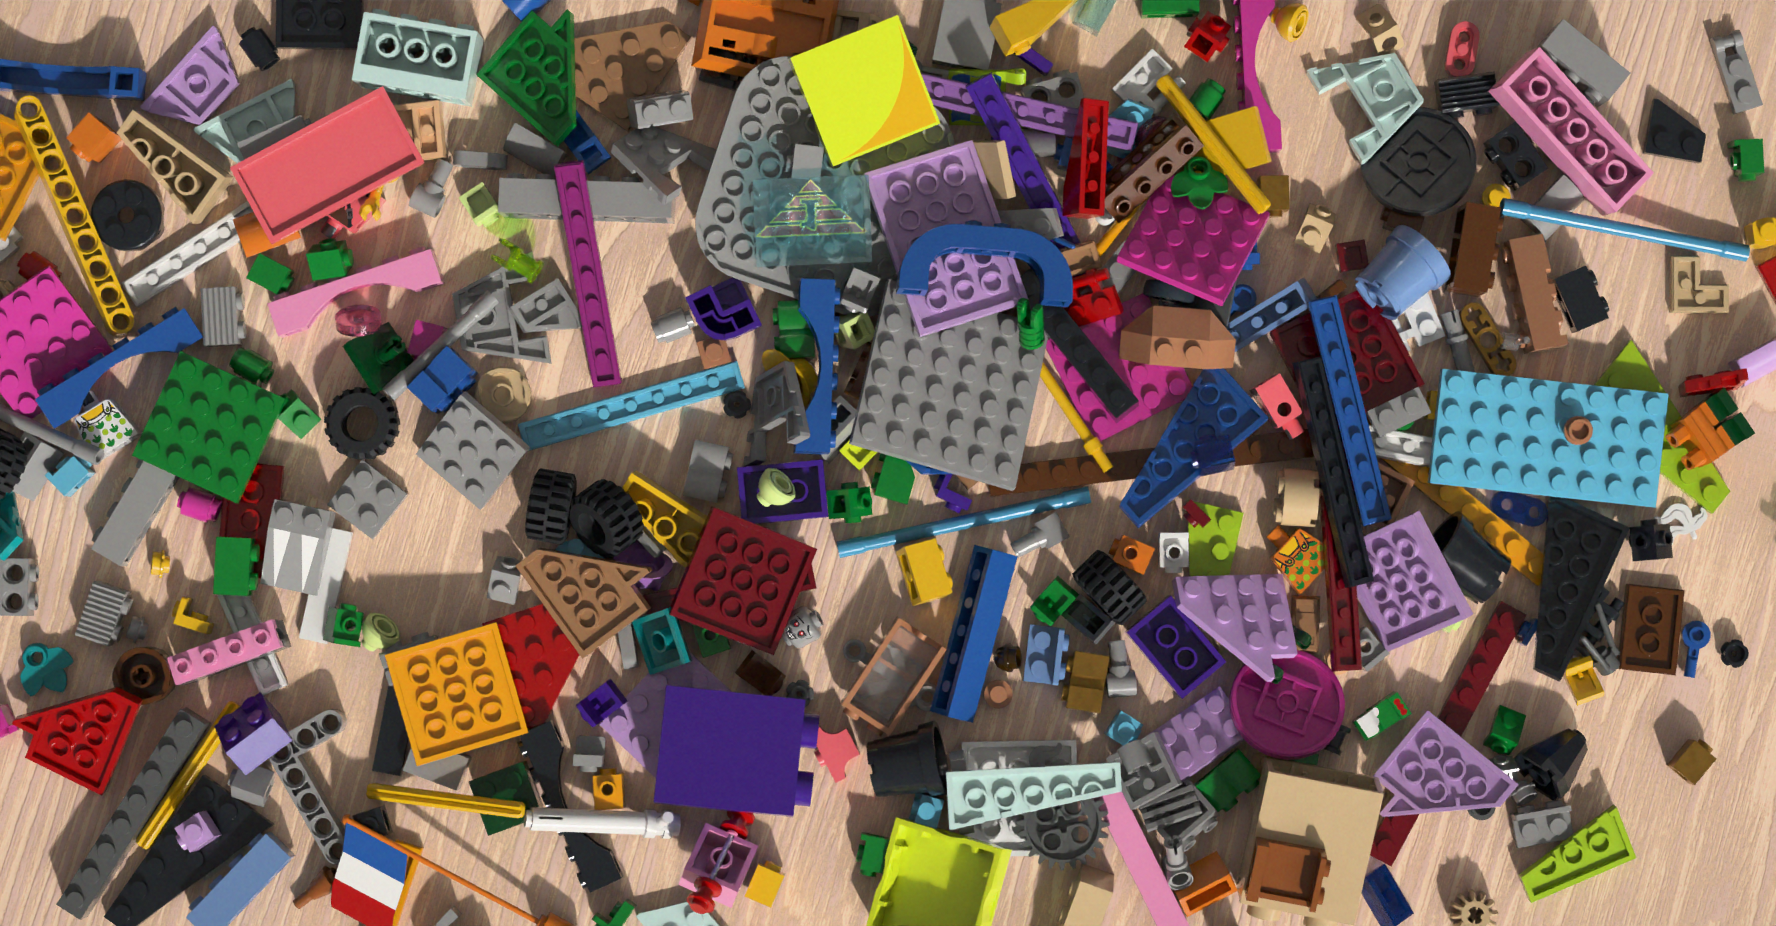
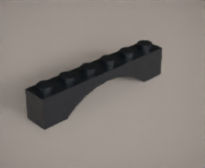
[1020,268,1139,423]
[517,720,624,893]

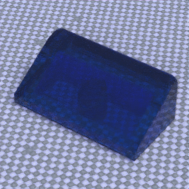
[1361,864,1414,926]

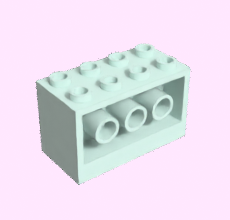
[352,9,484,107]

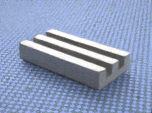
[1139,785,1202,832]

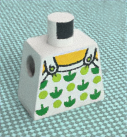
[74,390,142,460]

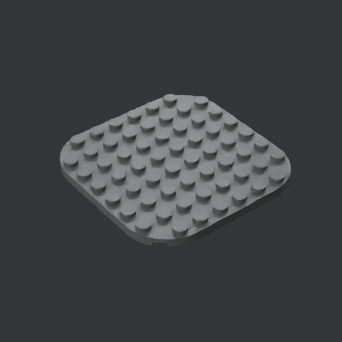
[695,56,954,316]

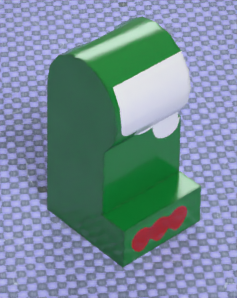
[1352,691,1412,741]

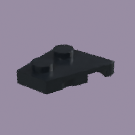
[1643,99,1706,164]

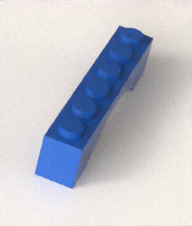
[0,59,147,101]
[793,278,840,455]
[35,307,203,429]

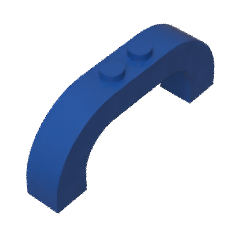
[896,221,1073,307]

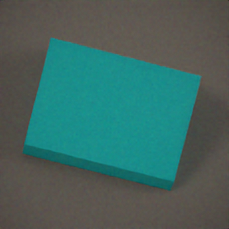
[632,607,692,675]

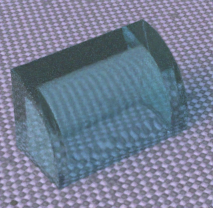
[1072,0,1117,37]

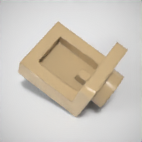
[1294,203,1336,253]

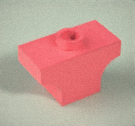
[814,726,860,783]

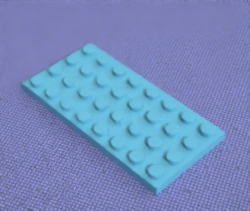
[1428,369,1668,508]

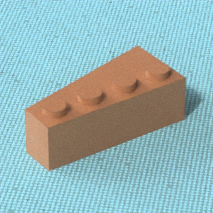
[1501,234,1569,354]

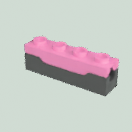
[167,619,292,685]

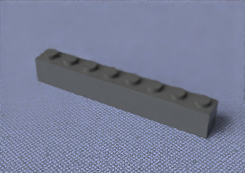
[56,708,211,920]

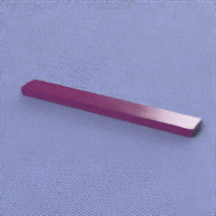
[554,160,622,387]

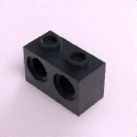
[1483,121,1548,190]

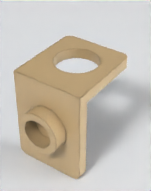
[1356,4,1405,56]

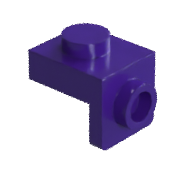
[933,474,972,514]
[576,679,628,727]

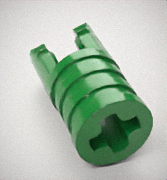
[1017,298,1045,350]

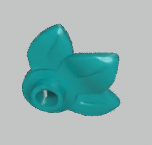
[20,643,74,696]

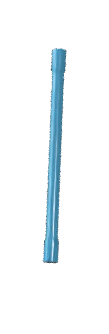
[1499,198,1750,262]
[836,486,1091,558]

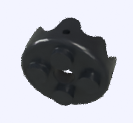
[91,179,165,251]

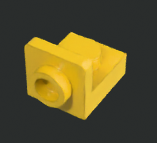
[172,596,215,634]

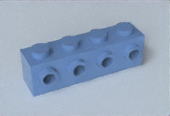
[186,832,295,926]

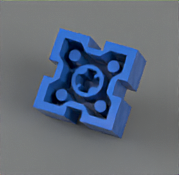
[407,346,478,414]

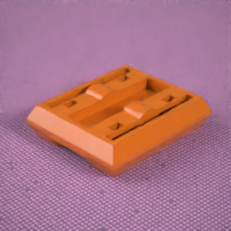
[691,0,839,77]

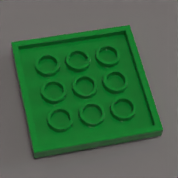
[132,351,287,504]

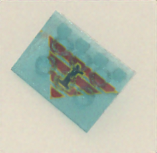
[752,175,872,267]

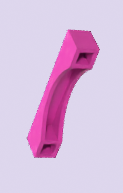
[1232,0,1282,153]

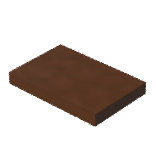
[1618,584,1685,675]

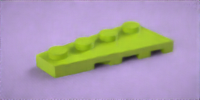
[1518,804,1636,903]

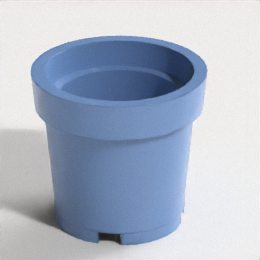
[1355,225,1451,320]

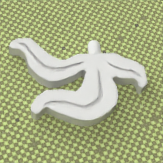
[1654,503,1708,545]

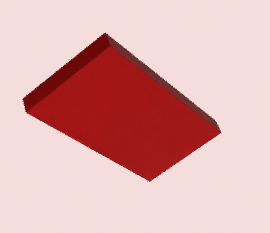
[219,464,285,579]

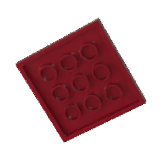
[1269,290,1425,413]
[669,506,817,655]

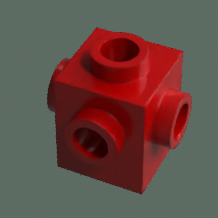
[1184,11,1232,62]

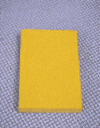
[1185,106,1272,176]

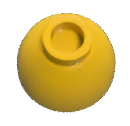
[1271,3,1309,42]

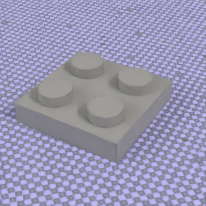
[327,460,409,540]

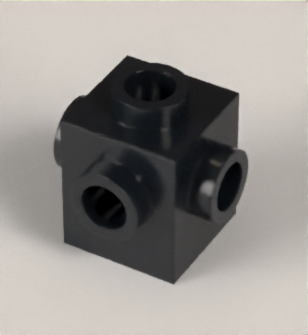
[1629,519,1673,561]

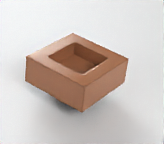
[696,338,732,370]

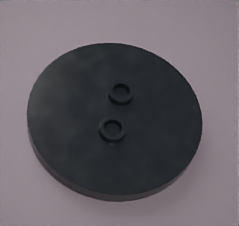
[1361,107,1477,216]

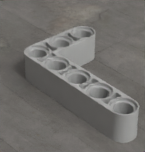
[269,709,347,865]

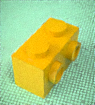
[896,538,953,606]

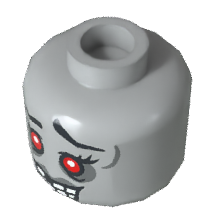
[782,606,824,648]

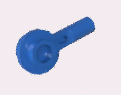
[1230,284,1257,317]
[1681,621,1711,678]

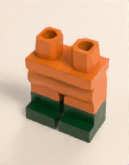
[1665,388,1755,470]

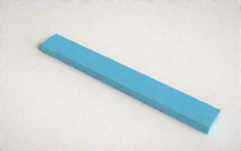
[518,361,745,452]

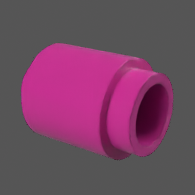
[177,487,222,523]

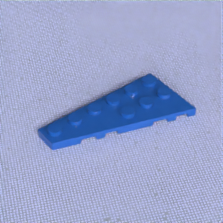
[1119,368,1269,528]

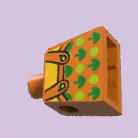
[1266,525,1325,594]

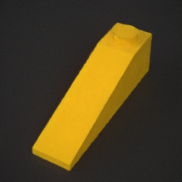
[989,0,1078,57]

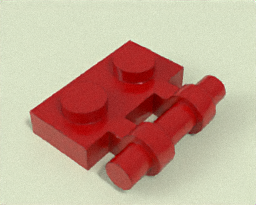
[1063,268,1124,327]

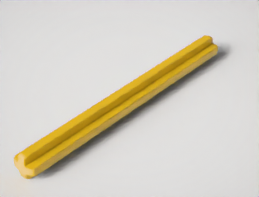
[1156,74,1271,214]
[136,701,240,849]
[366,783,525,818]

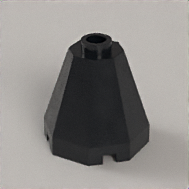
[1514,728,1588,800]

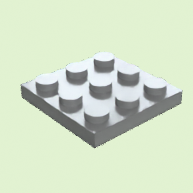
[416,391,531,510]

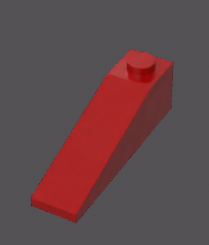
[1062,98,1109,219]

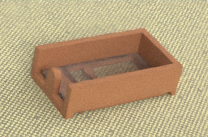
[840,616,947,736]

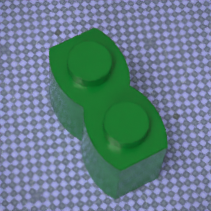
[773,300,815,359]
[1194,748,1261,812]

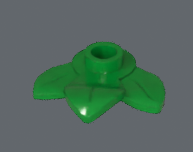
[1171,156,1228,209]

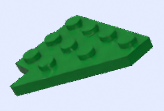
[476,9,576,147]

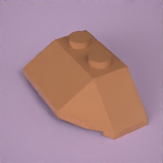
[1119,305,1236,369]

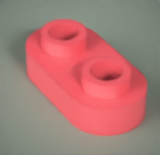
[1445,21,1480,77]

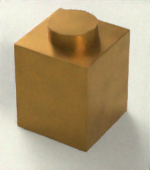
[1257,175,1290,218]
[1667,739,1717,785]

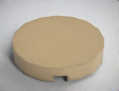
[474,367,532,423]

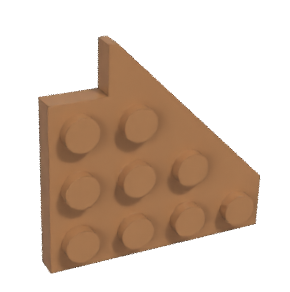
[574,21,692,132]
[515,548,653,659]

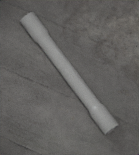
[382,290,499,401]
[0,403,104,465]

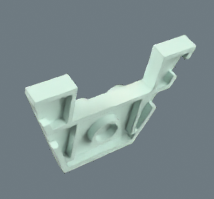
[1306,53,1424,165]

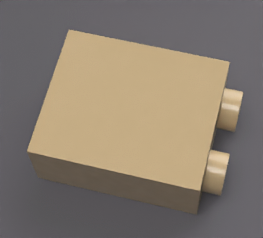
[1237,756,1384,926]

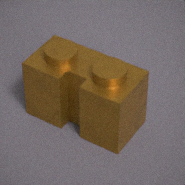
[1061,650,1109,713]

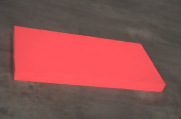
[230,86,425,245]

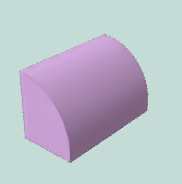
[1728,337,1776,388]

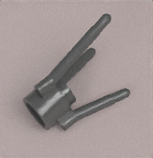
[1575,602,1620,676]

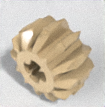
[1448,889,1498,926]

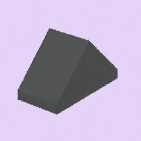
[1061,593,1115,644]

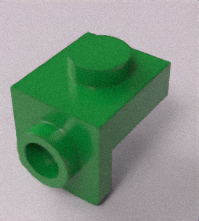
[278,389,321,439]
[1030,576,1079,626]
[1483,705,1526,755]

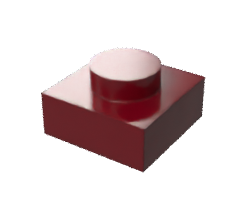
[1335,239,1369,273]
[1183,499,1211,528]

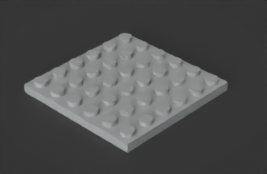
[849,279,1048,491]

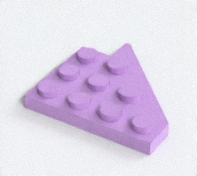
[1172,574,1298,682]
[1373,710,1519,817]

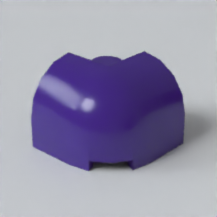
[685,277,762,341]

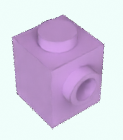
[174,811,222,852]

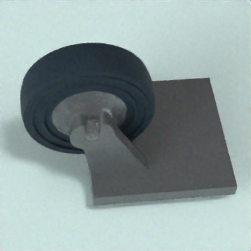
[1143,279,1237,328]

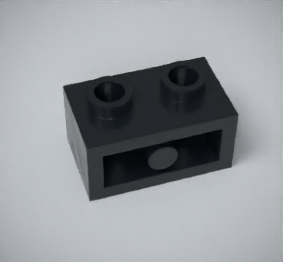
[1553,266,1609,333]

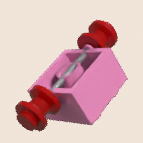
[679,811,758,914]

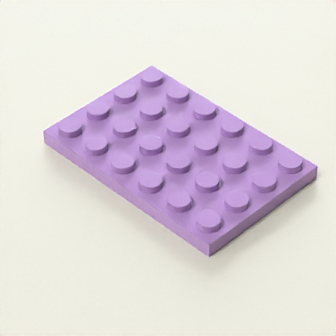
[863,140,1028,337]

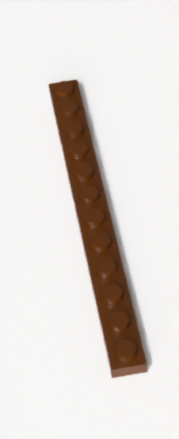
[989,429,1314,497]

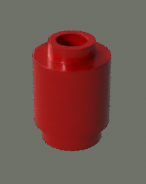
[17,251,62,280]

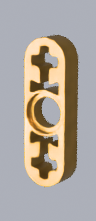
[1459,303,1517,376]

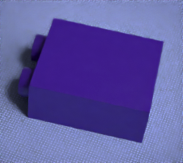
[654,685,820,817]

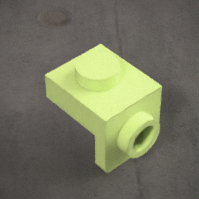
[458,182,499,227]

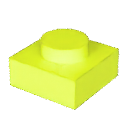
[839,440,878,471]

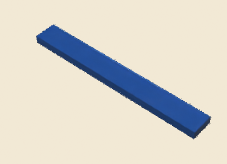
[1307,295,1392,526]

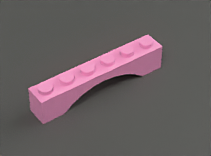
[267,246,445,338]

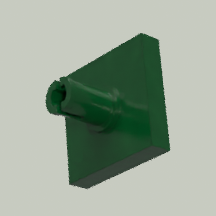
[342,322,413,395]

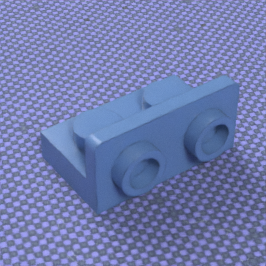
[1023,624,1069,686]

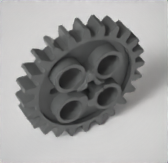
[1016,798,1110,871]

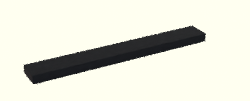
[1292,356,1374,588]

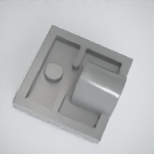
[1106,732,1183,810]

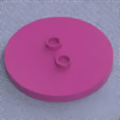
[1229,650,1345,760]

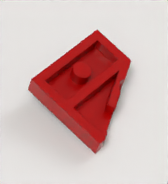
[1678,368,1749,397]

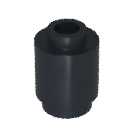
[239,27,280,71]

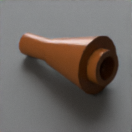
[293,866,337,909]

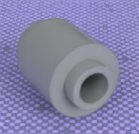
[651,307,695,343]

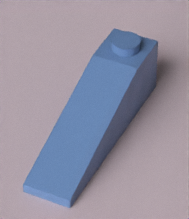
[1227,278,1317,352]

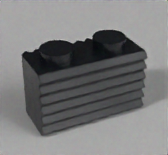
[1434,72,1499,119]

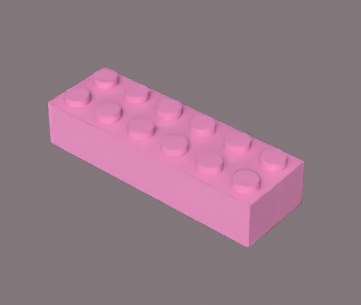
[1489,47,1654,216]

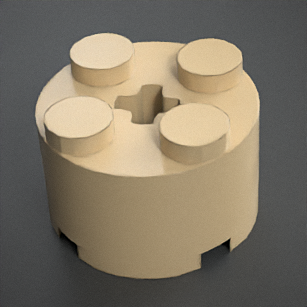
[1273,468,1319,527]

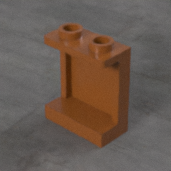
[1245,837,1331,913]

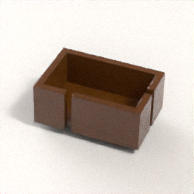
[1444,202,1504,297]

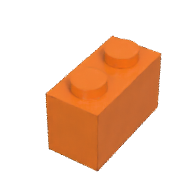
[66,112,122,163]

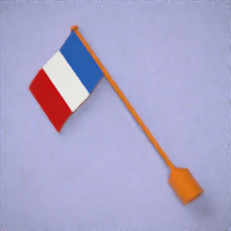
[331,814,576,926]

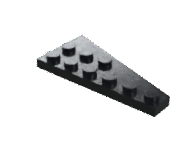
[1533,496,1630,682]
[104,775,274,926]

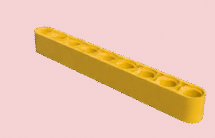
[13,95,134,337]

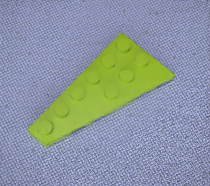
[1594,340,1730,514]

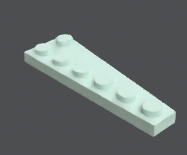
[946,762,1122,830]

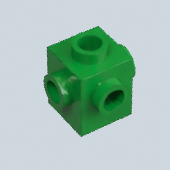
[826,482,873,523]

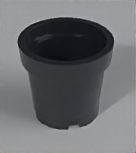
[1432,511,1511,604]
[867,720,948,797]

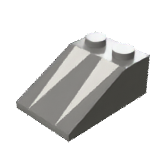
[260,499,336,596]

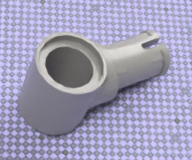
[409,158,453,218]
[1010,512,1070,558]
[1106,640,1137,698]
[1161,835,1193,890]

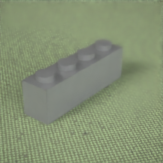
[91,459,180,566]

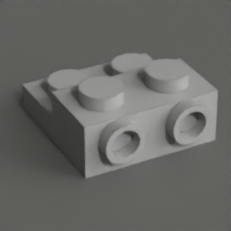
[1138,779,1220,852]

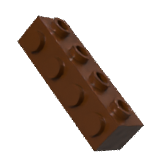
[1105,113,1204,223]

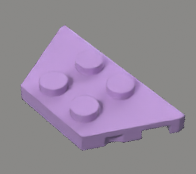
[140,26,240,126]

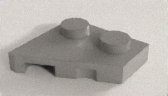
[508,278,582,333]

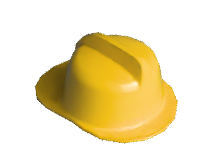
[762,349,818,407]

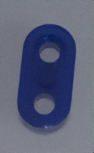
[1490,491,1548,527]

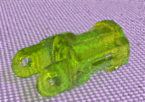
[490,238,544,284]

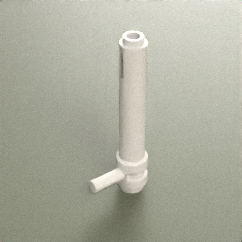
[524,807,681,839]

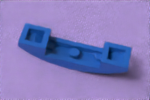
[564,110,612,175]

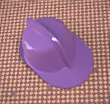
[613,540,673,591]

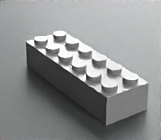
[498,173,676,224]

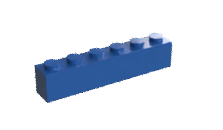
[930,545,1018,723]

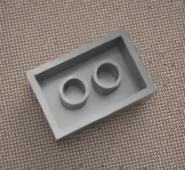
[1536,19,1631,107]

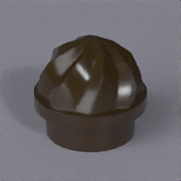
[993,643,1022,672]

